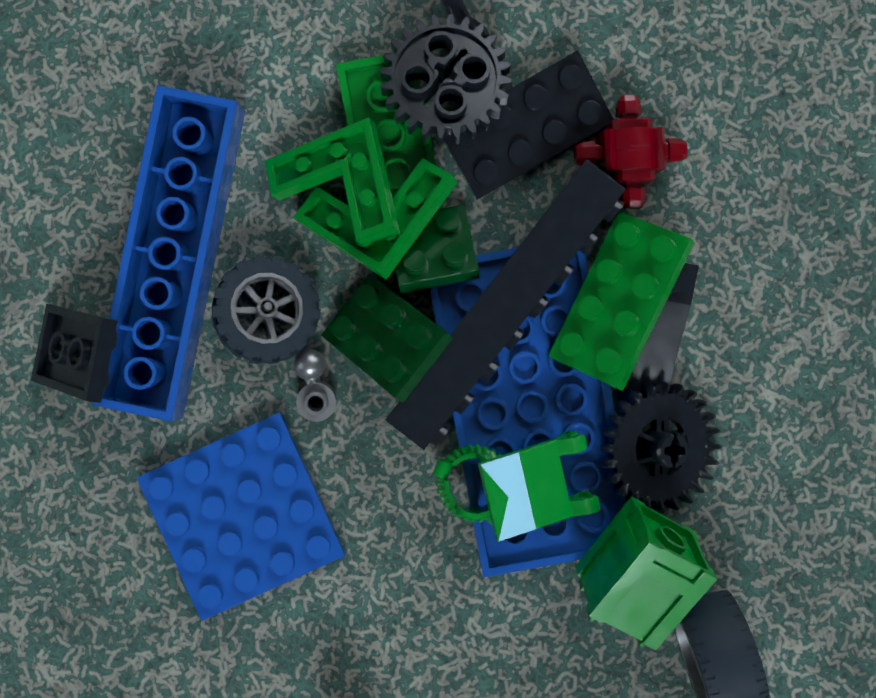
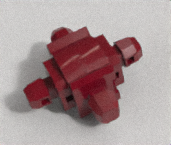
[573,95,688,210]

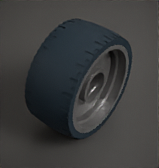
[674,590,770,698]

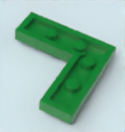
[265,117,400,246]
[293,158,457,280]

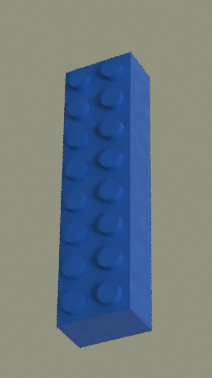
[92,85,246,421]

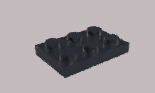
[31,304,118,403]

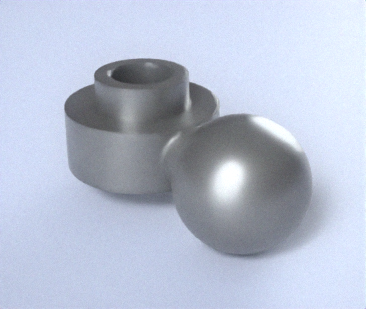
[294,349,337,422]

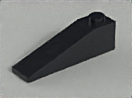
[616,263,699,414]

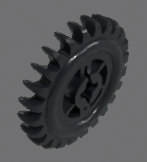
[600,381,722,513]

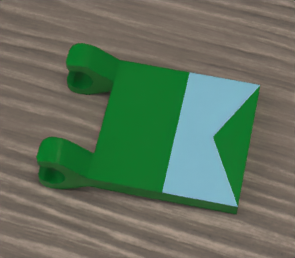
[478,430,600,542]

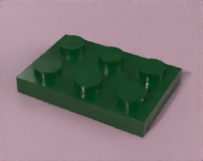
[321,273,453,403]

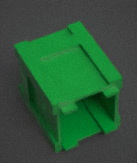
[575,496,717,650]

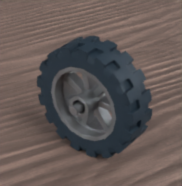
[212,256,321,365]

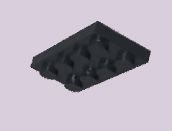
[444,50,614,200]

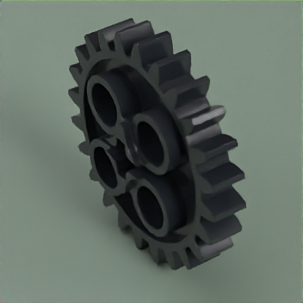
[380,14,512,145]

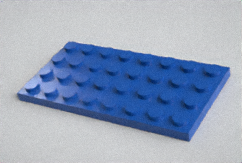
[430,248,626,578]

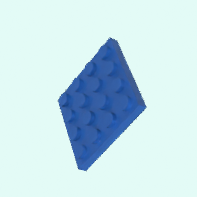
[136,412,346,621]

